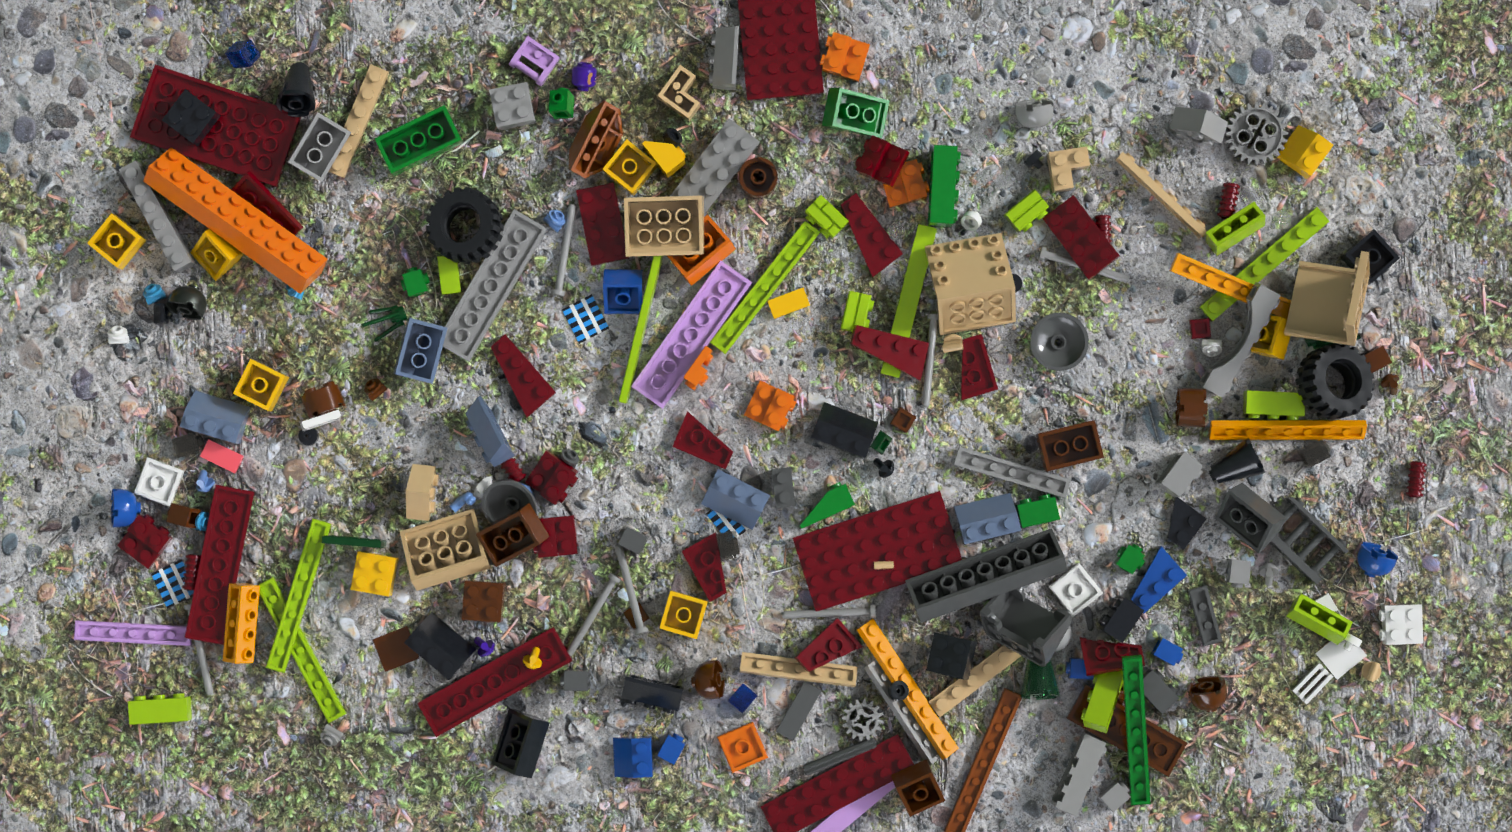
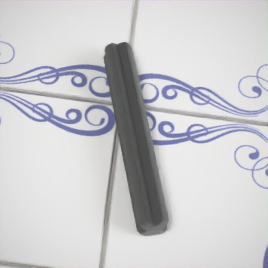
[803,738,877,775]

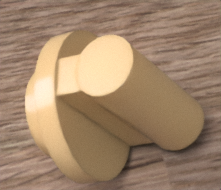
[942,334,963,353]
[874,561,894,569]
[1361,661,1381,682]

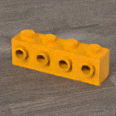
[222,583,260,664]

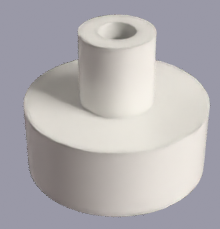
[961,211,982,231]
[1343,633,1362,652]

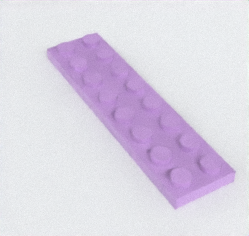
[631,260,752,409]

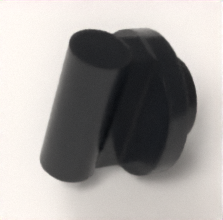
[873,458,894,478]

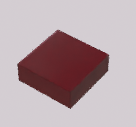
[1189,318,1211,339]

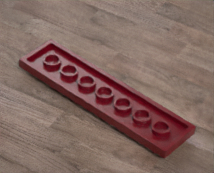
[185,485,255,645]
[417,627,573,737]
[761,734,914,832]

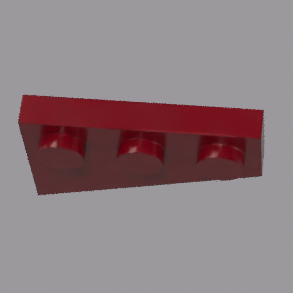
[961,334,998,401]
[672,411,733,469]
[682,532,727,602]
[794,618,863,672]
[1080,637,1145,676]

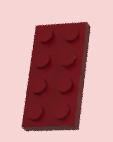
[576,183,629,266]
[1043,195,1120,280]

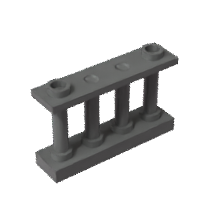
[1270,497,1349,585]

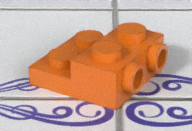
[820,32,870,82]
[882,159,930,208]
[683,346,714,391]
[744,380,797,432]

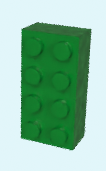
[375,105,464,176]
[928,145,961,228]

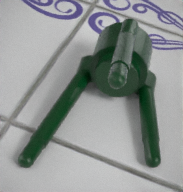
[362,305,407,342]

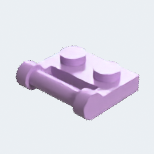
[509,36,560,87]

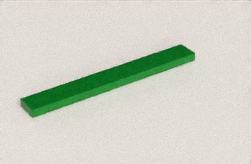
[1122,655,1151,805]

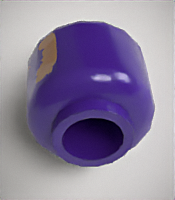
[571,62,597,91]

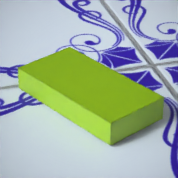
[437,256,462,295]

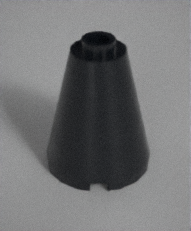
[276,62,316,117]
[1208,438,1265,484]

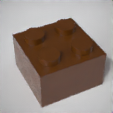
[462,580,506,622]
[891,759,945,817]

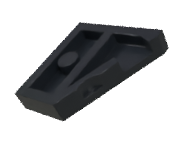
[1167,497,1207,550]

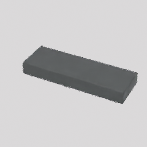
[1187,585,1222,646]
[776,681,822,741]

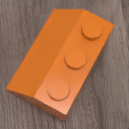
[667,214,736,286]

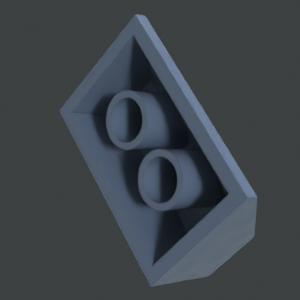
[393,318,447,384]
[180,391,251,444]
[465,396,515,467]
[701,469,770,530]
[954,493,1021,545]

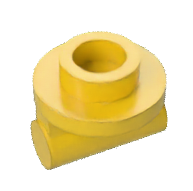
[523,647,542,669]

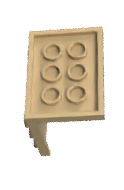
[925,233,1016,335]
[1284,251,1370,346]

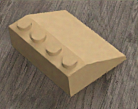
[624,196,704,257]
[400,509,491,591]

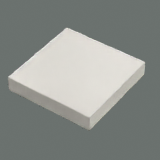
[133,457,184,507]
[1048,563,1103,617]

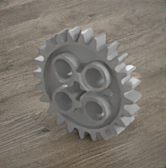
[1224,102,1288,166]

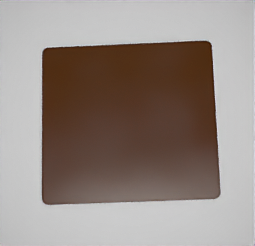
[373,626,419,672]

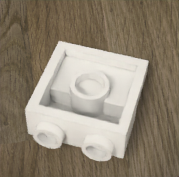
[1379,604,1423,645]

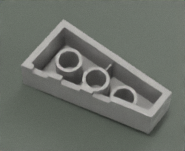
[1051,732,1107,817]

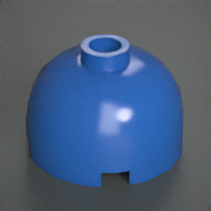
[111,489,141,527]
[1357,542,1398,578]

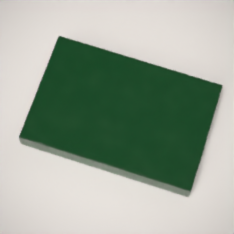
[322,535,387,548]

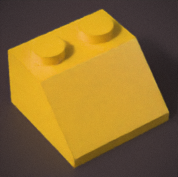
[1275,125,1333,179]
[642,141,686,179]
[190,229,244,281]
[1250,315,1291,360]

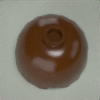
[691,660,725,699]
[1187,676,1227,712]

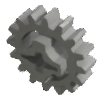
[841,698,884,741]

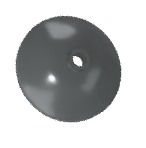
[1030,313,1089,371]
[482,479,538,524]

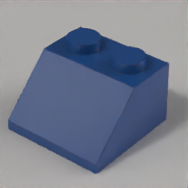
[603,269,643,314]
[613,736,654,778]

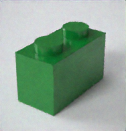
[1015,494,1060,528]

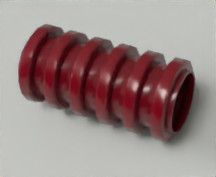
[1217,182,1240,219]
[1094,215,1112,243]
[501,458,526,482]
[1406,461,1427,498]
[182,554,201,590]

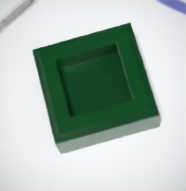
[870,430,892,455]

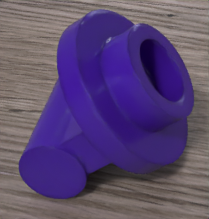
[474,637,495,657]

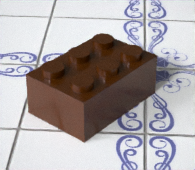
[1035,420,1104,472]
[476,503,549,567]

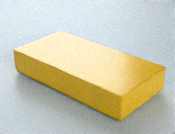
[767,287,810,319]

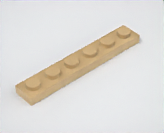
[328,64,389,179]
[1115,152,1207,239]
[928,645,1021,717]
[739,652,858,687]

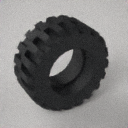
[426,187,504,264]
[1296,343,1375,420]

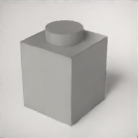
[1226,559,1251,588]
[1098,781,1131,813]

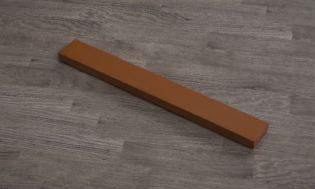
[944,688,1023,832]

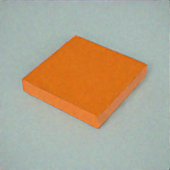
[717,722,768,773]

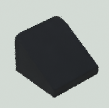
[153,303,169,324]

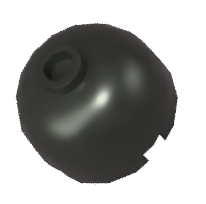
[166,284,207,320]

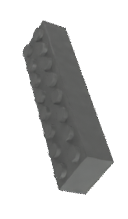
[905,528,1068,623]

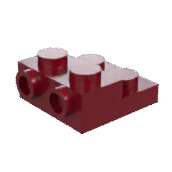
[855,135,909,187]
[525,450,579,505]
[117,514,173,569]
[533,515,578,558]

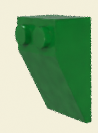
[822,88,890,138]
[799,482,855,529]

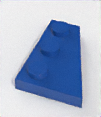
[1130,546,1187,614]

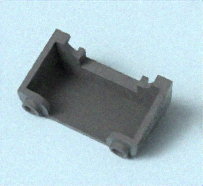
[980,587,1072,667]

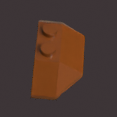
[569,100,623,179]

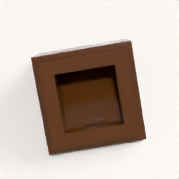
[623,602,650,629]

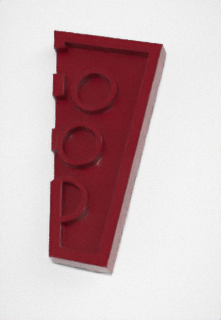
[231,171,304,236]
[841,193,903,278]
[850,325,929,381]
[491,334,556,418]

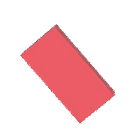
[200,439,244,473]

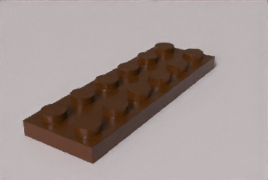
[1066,684,1187,777]

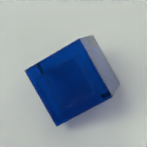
[225,40,261,68]
[728,684,758,714]

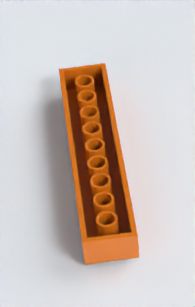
[143,147,328,294]

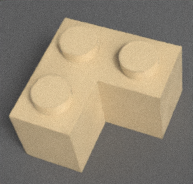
[657,65,701,122]
[1046,146,1090,193]
[406,464,439,521]

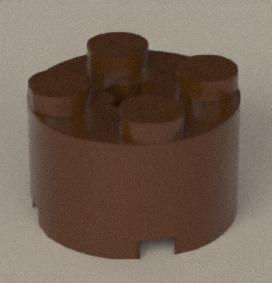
[739,157,778,199]
[301,381,346,419]
[1175,388,1208,428]

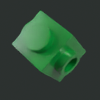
[549,88,574,119]
[401,267,430,298]
[1113,543,1145,575]

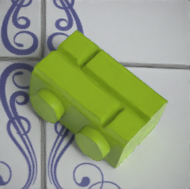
[1003,189,1049,233]
[805,195,849,239]
[840,291,874,332]

